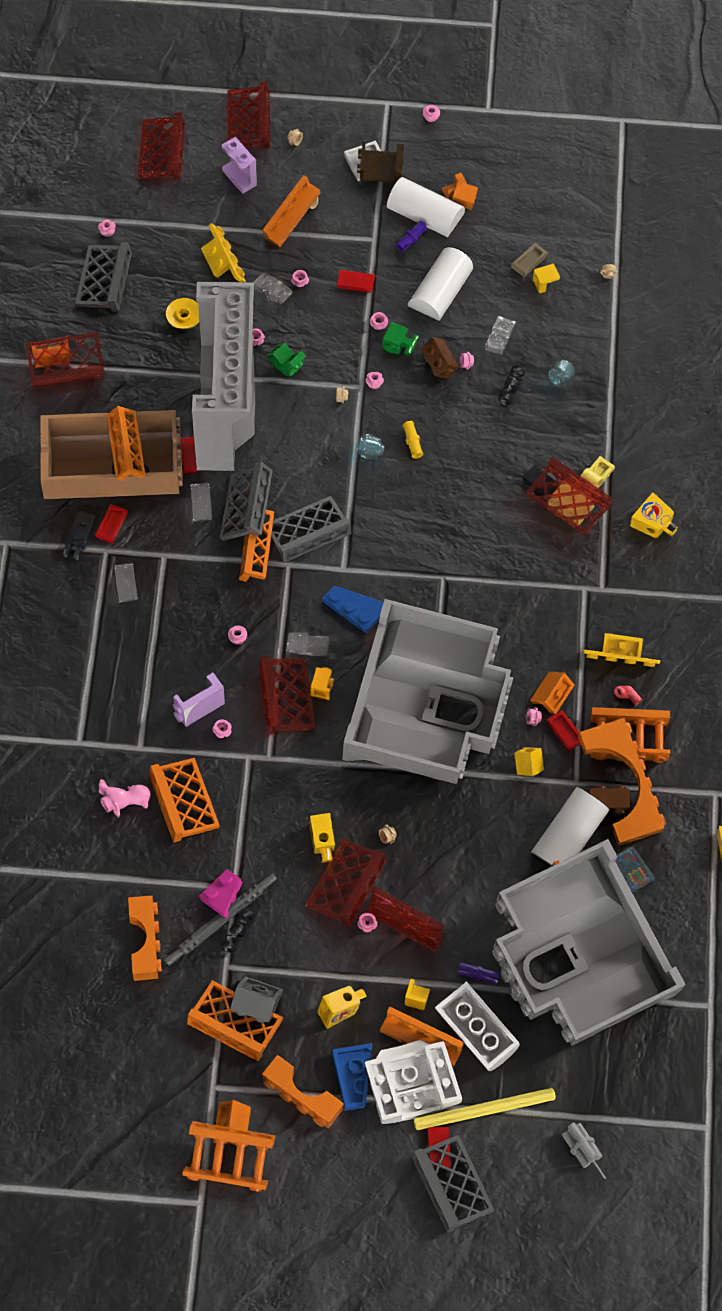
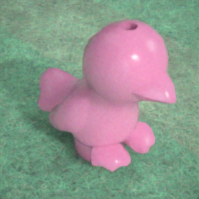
[99,779,151,817]

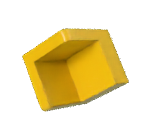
[533,264,560,294]
[514,747,544,776]
[405,979,430,1010]

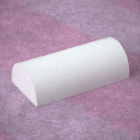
[387,177,465,237]
[408,247,473,321]
[531,787,609,866]
[435,982,520,1071]

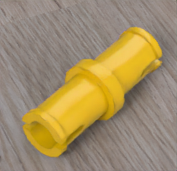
[402,421,423,459]

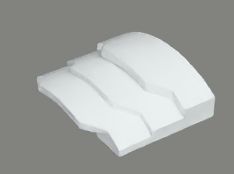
[365,1040,462,1124]

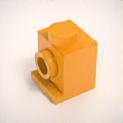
[311,667,334,700]

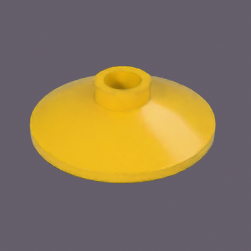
[166,298,200,329]

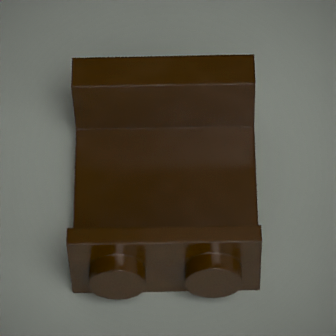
[357,141,404,182]

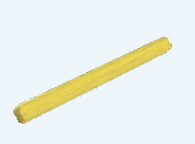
[414,1088,556,1130]

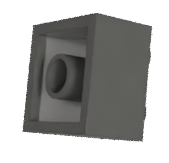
[230,976,283,1023]

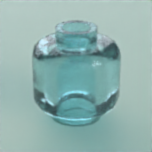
[548,360,575,387]
[356,434,385,460]

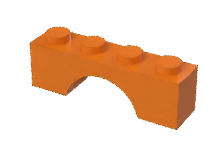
[128,896,162,981]
[262,1055,344,1129]

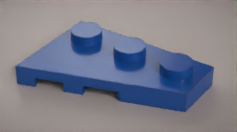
[322,585,384,634]
[331,1043,372,1111]

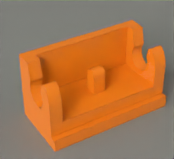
[32,340,71,368]

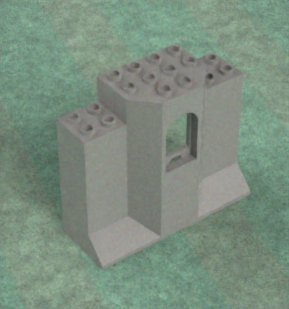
[192,282,255,471]
[342,599,513,784]
[492,839,686,1046]

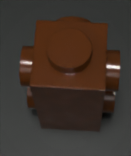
[421,337,459,378]
[590,786,631,815]

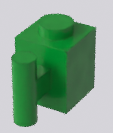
[383,322,420,355]

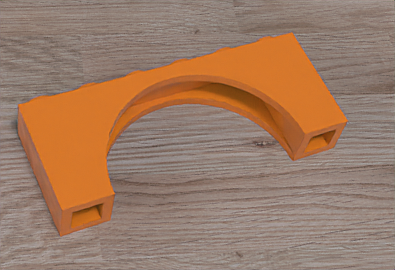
[578,718,666,846]

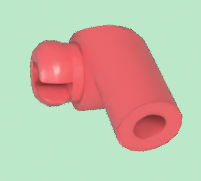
[614,686,642,706]

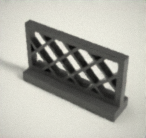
[75,242,132,312]
[220,462,273,541]
[266,496,351,563]
[412,1135,494,1234]

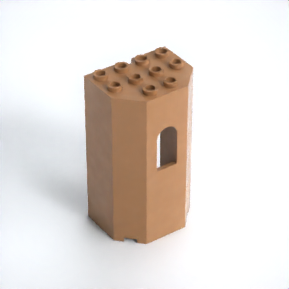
[41,410,183,499]

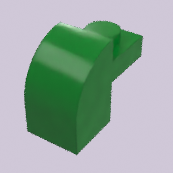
[266,342,306,376]

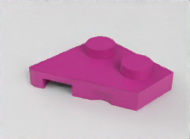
[199,869,242,918]

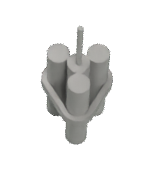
[562,1123,606,1179]

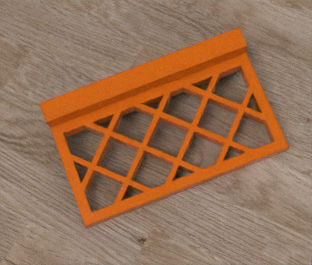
[149,758,220,843]
[187,980,283,1062]

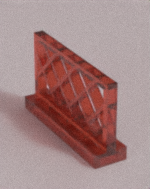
[227,81,271,148]
[138,112,186,180]
[25,332,105,388]
[526,457,613,536]
[258,656,316,734]
[306,838,387,927]
[366,886,446,952]

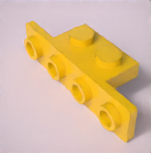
[201,223,246,283]
[583,633,660,667]

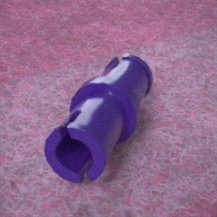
[396,221,428,252]
[458,962,500,985]

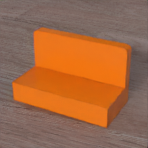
[530,672,574,714]
[213,1100,251,1146]

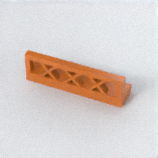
[263,175,321,247]
[107,406,146,481]
[239,510,274,582]
[380,1007,464,1068]

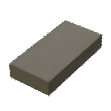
[511,243,548,277]

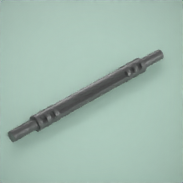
[164,873,277,966]

